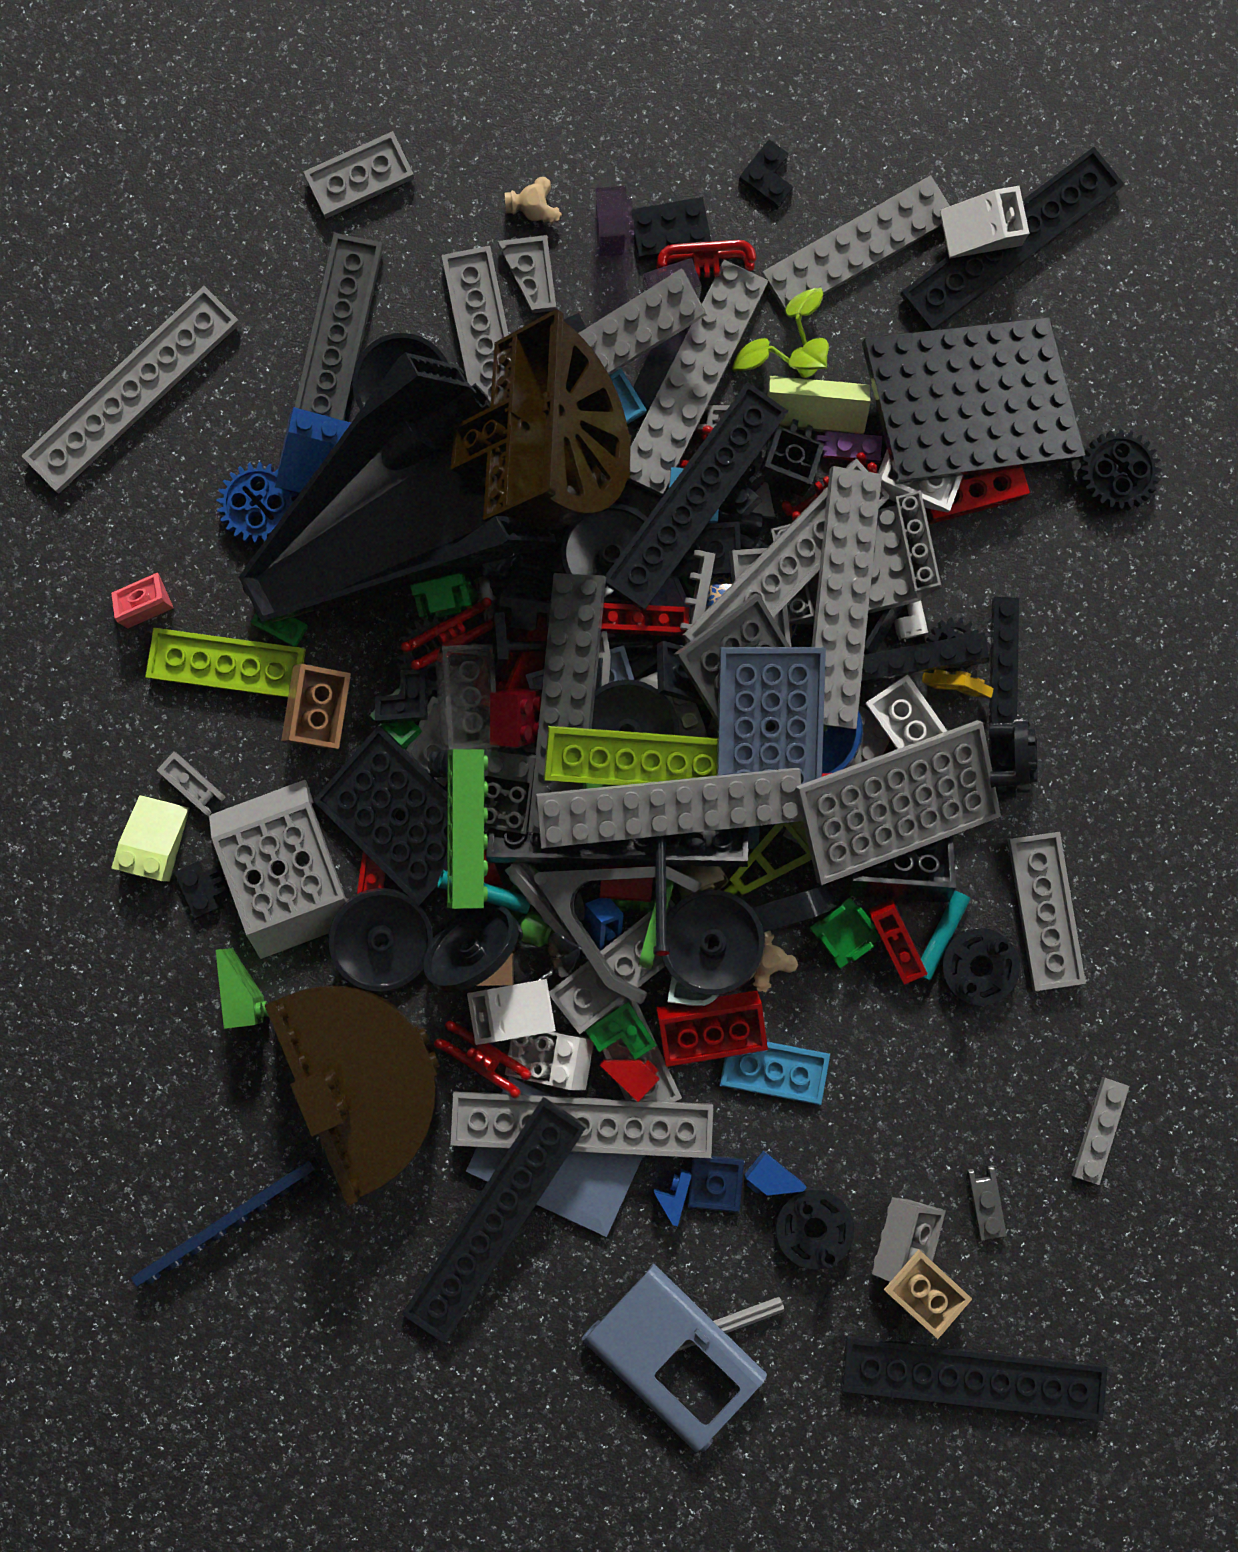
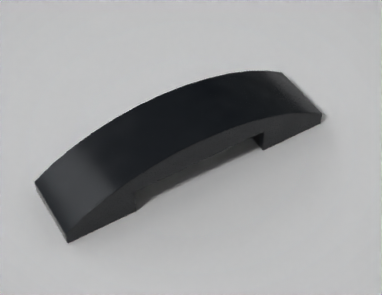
[633,330,687,421]

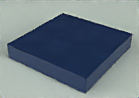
[687,1156,744,1212]

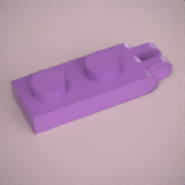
[814,431,882,463]

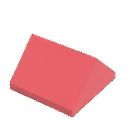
[111,573,174,629]

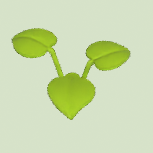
[732,287,829,378]

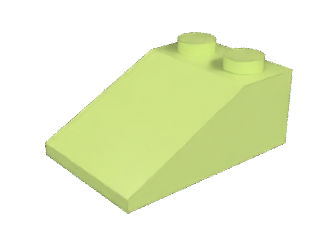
[112,795,190,882]

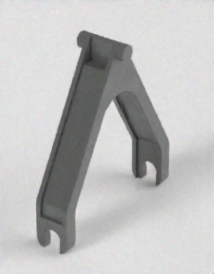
[534,866,702,1004]

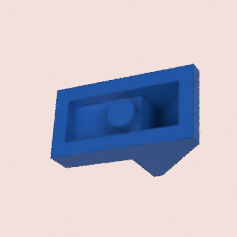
[654,1169,691,1227]

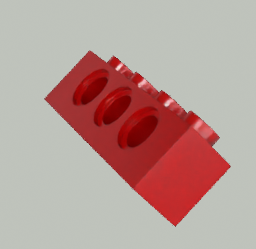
[925,467,1030,525]
[601,603,689,637]

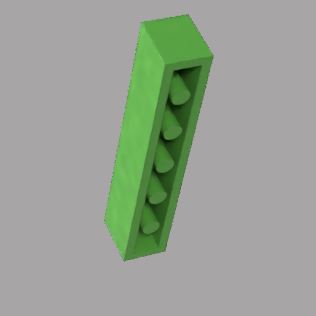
[447,749,488,909]

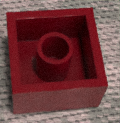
[490,687,542,747]

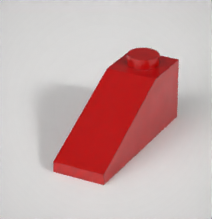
[869,899,928,985]

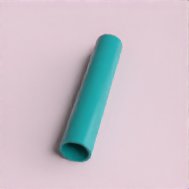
[438,870,531,914]
[921,891,971,981]

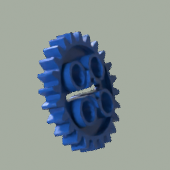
[216,462,299,545]

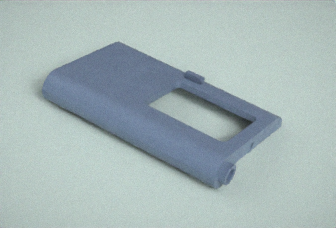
[581,1263,767,1452]

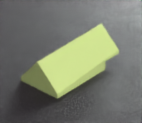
[767,376,871,434]

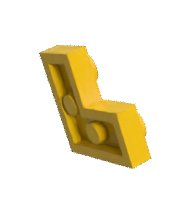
[922,670,994,698]

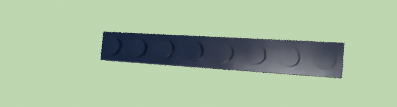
[131,1157,319,1287]

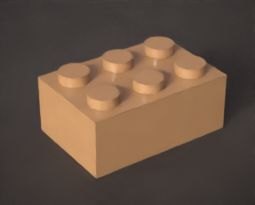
[281,664,351,750]

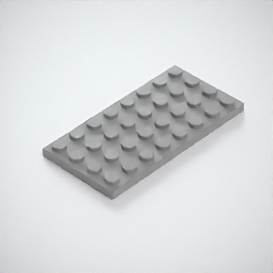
[796,720,1001,885]

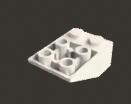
[939,186,1029,259]
[467,979,556,1045]
[505,1031,594,1090]

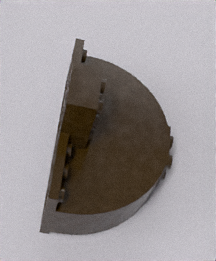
[451,309,631,530]
[265,985,440,1206]

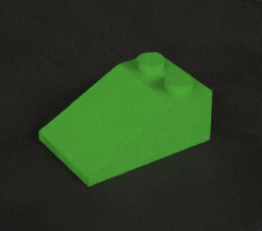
[216,948,269,1029]

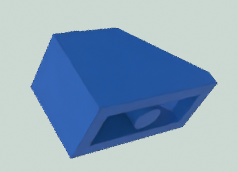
[584,898,623,951]
[744,1150,807,1195]

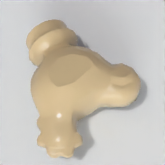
[505,177,562,224]
[753,931,798,992]

